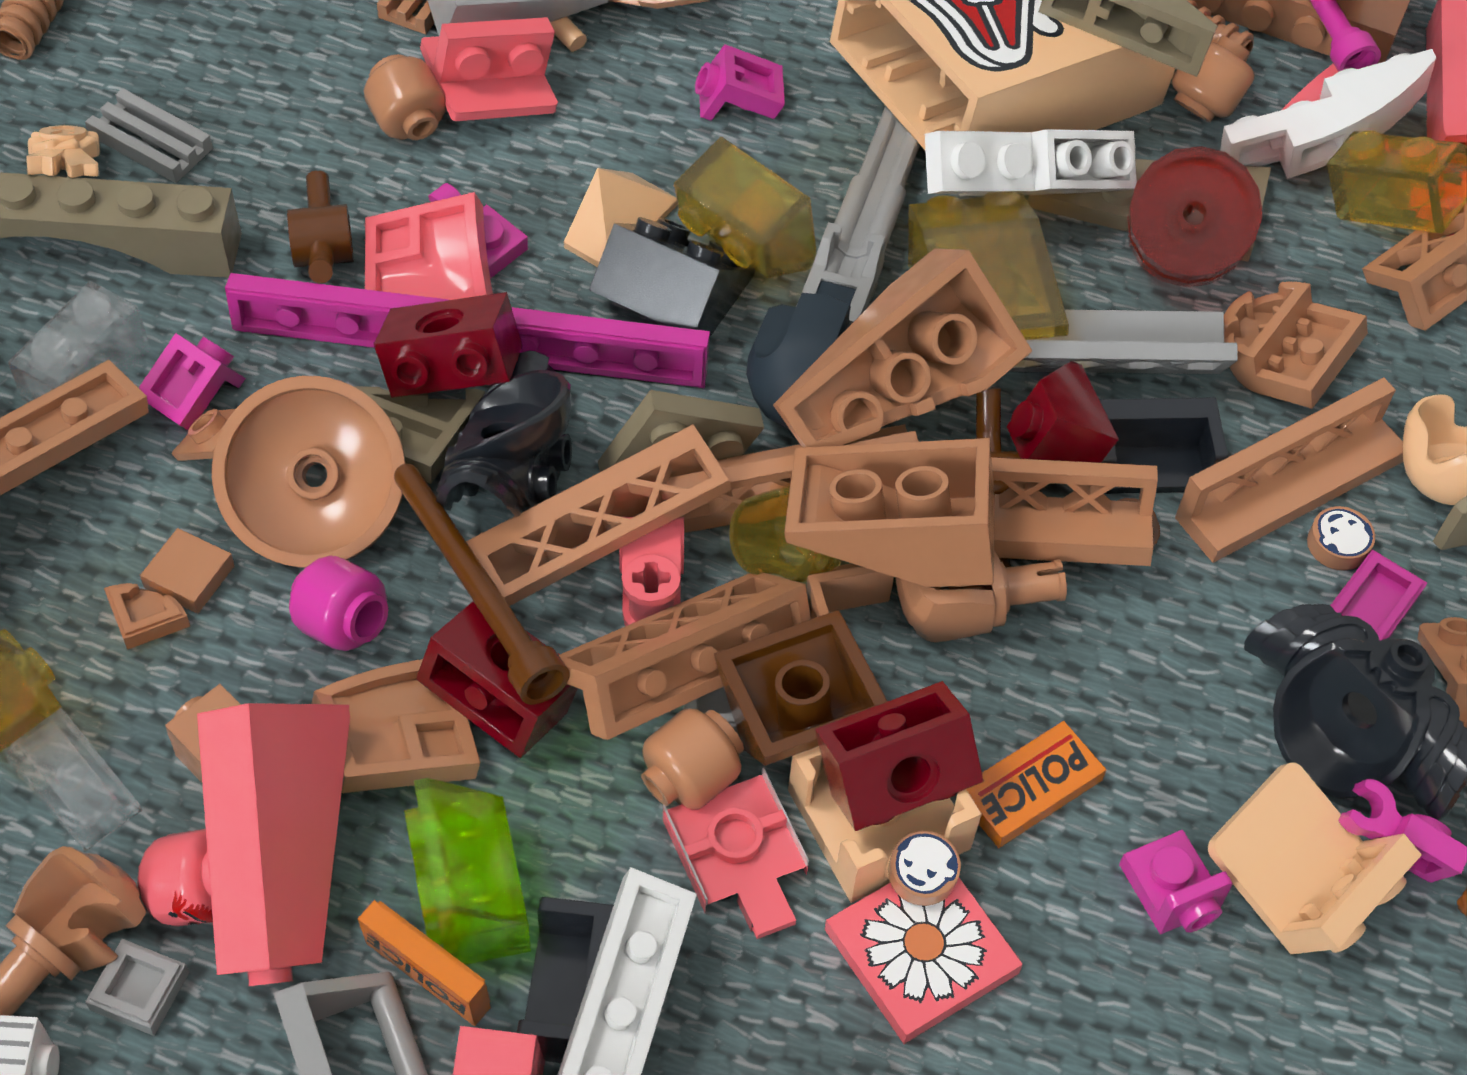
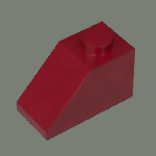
[1006,361,1119,463]

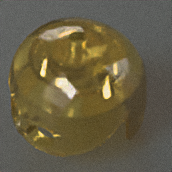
[729,486,842,583]

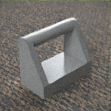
[273,972,428,1075]

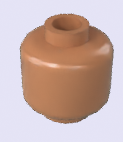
[1172,35,1255,122]
[364,54,446,140]
[641,709,744,810]

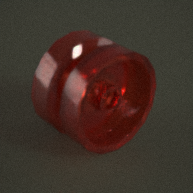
[1126,146,1263,287]

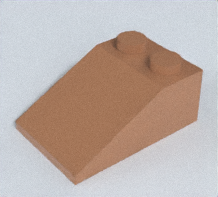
[784,438,995,587]

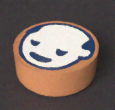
[1307,506,1375,570]
[888,831,961,906]

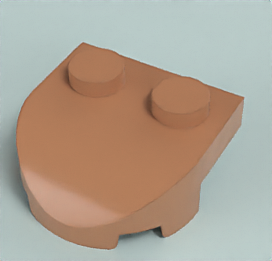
[1224,282,1368,409]

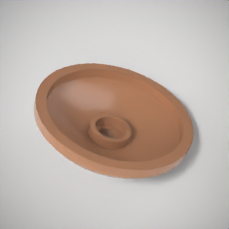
[212,376,406,568]

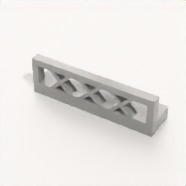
[1006,309,1238,374]

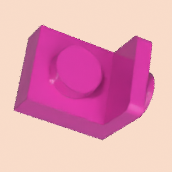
[695,44,785,121]
[139,333,246,430]
[1119,829,1233,935]

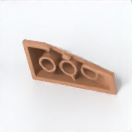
[773,248,1032,447]

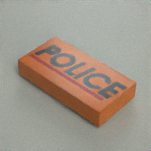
[966,721,1107,848]
[358,900,491,1026]

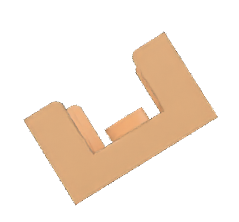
[788,746,981,903]

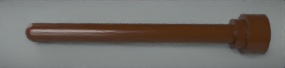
[394,464,570,705]

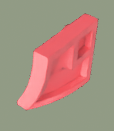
[365,192,493,300]

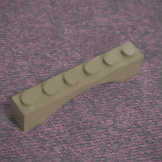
[0,172,242,278]

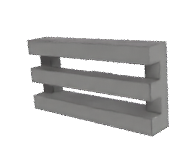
[85,88,213,183]

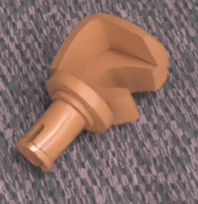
[895,550,1067,642]
[0,846,146,1016]

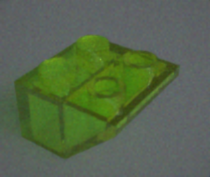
[404,778,531,965]

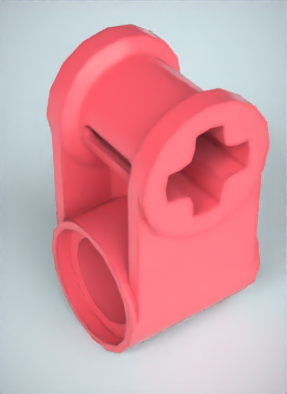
[619,517,684,626]

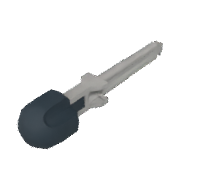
[746,106,920,431]

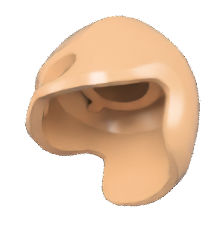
[1403,394,1467,505]

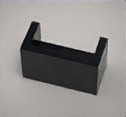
[1099,397,1228,494]
[517,897,614,1063]

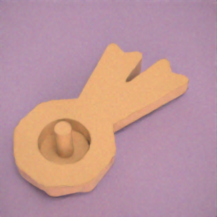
[26,125,100,178]

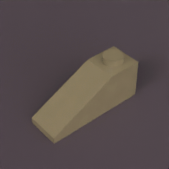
[1038,0,1218,77]

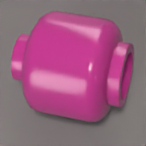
[289,555,388,651]

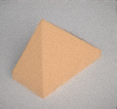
[564,168,678,267]

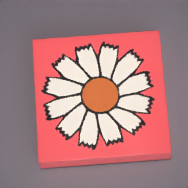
[824,878,1023,1044]

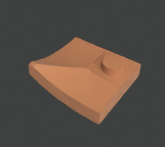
[311,659,480,793]

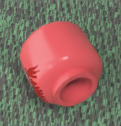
[137,829,213,927]

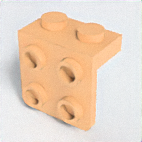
[1208,763,1421,954]

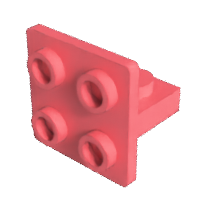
[420,17,558,121]

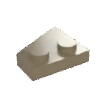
[598,390,764,472]

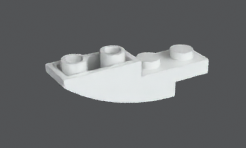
[1219,49,1436,179]
[925,129,1137,196]

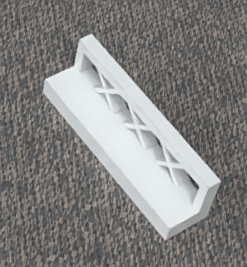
[558,867,697,1075]

